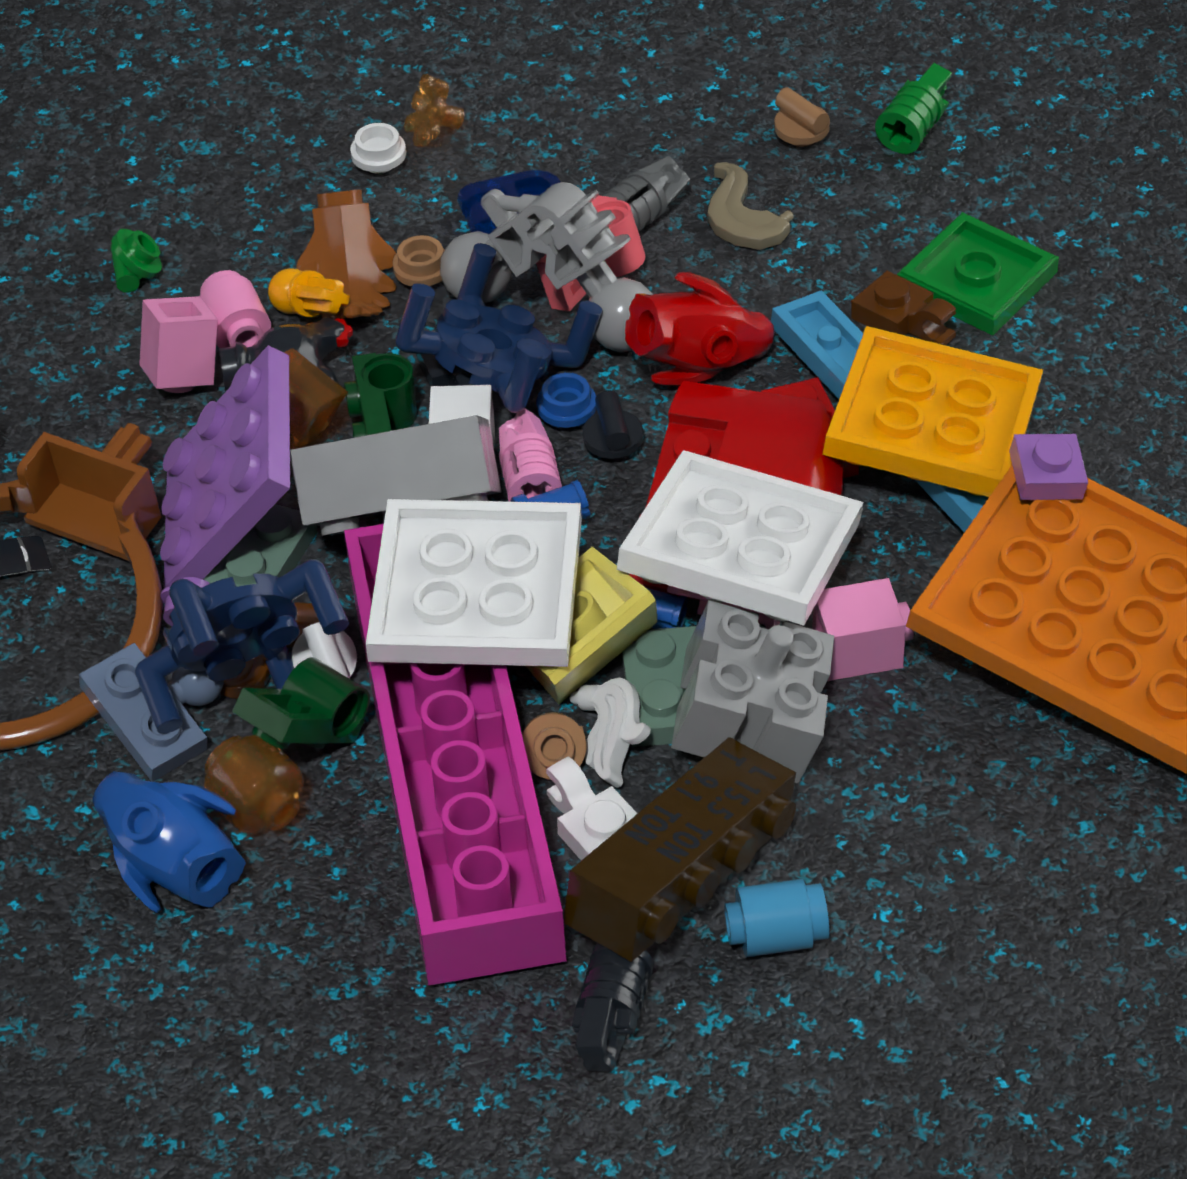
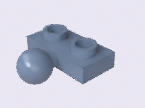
[79,643,224,782]

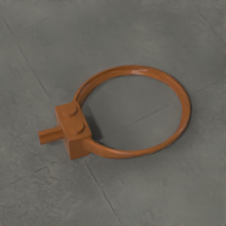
[0,423,163,751]

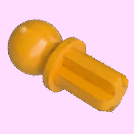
[268,268,350,317]

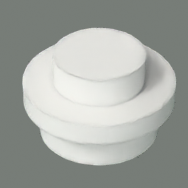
[350,123,406,173]

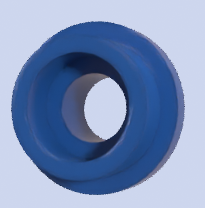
[536,373,597,428]

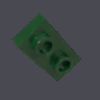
[344,353,417,438]
[232,657,370,749]

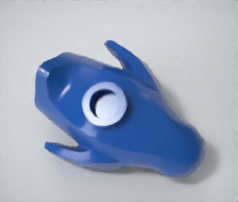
[92,771,246,913]

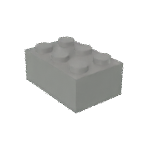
[290,415,502,536]

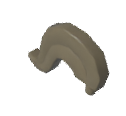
[707,162,794,250]

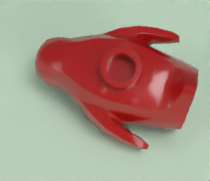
[625,272,775,385]

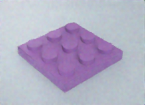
[160,345,290,588]

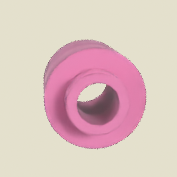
[200,270,271,349]

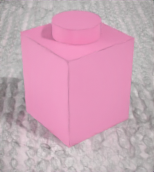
[140,296,218,393]
[813,578,914,681]

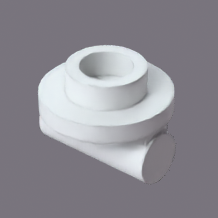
[291,622,357,679]

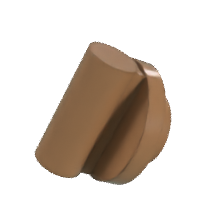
[774,87,830,147]
[522,712,586,779]

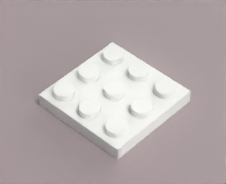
[617,450,864,626]
[366,499,582,667]

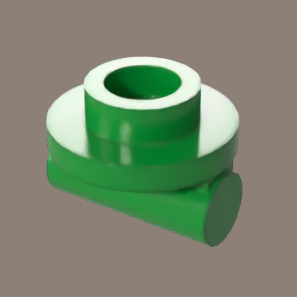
[111,229,162,293]

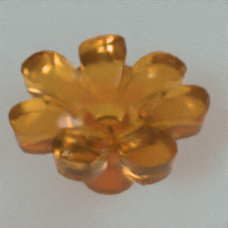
[404,74,464,146]

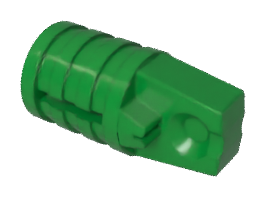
[875,63,952,154]

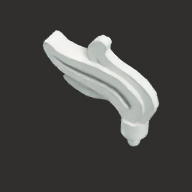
[569,677,651,788]

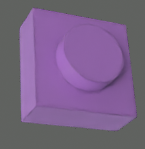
[1009,434,1088,500]

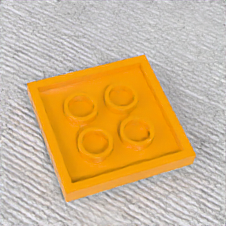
[822,326,1043,497]

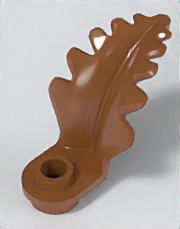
[296,190,396,319]

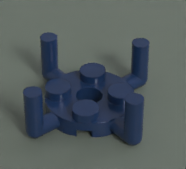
[395,243,602,413]
[135,560,349,734]

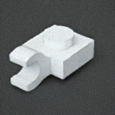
[546,756,637,860]

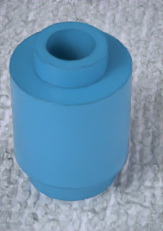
[724,879,829,957]

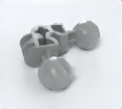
[440,182,653,353]

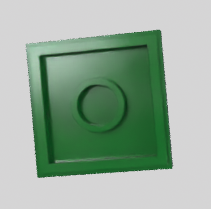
[897,212,1059,336]

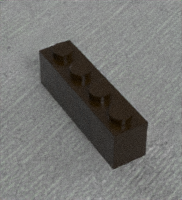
[563,737,797,962]

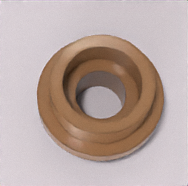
[393,235,445,286]

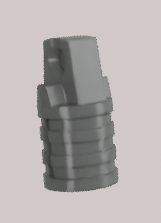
[602,156,690,232]

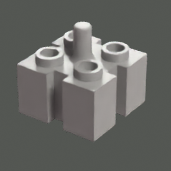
[671,600,834,783]

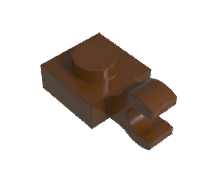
[851,270,956,345]

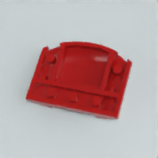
[629,381,843,600]

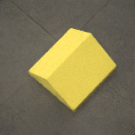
[525,547,657,704]

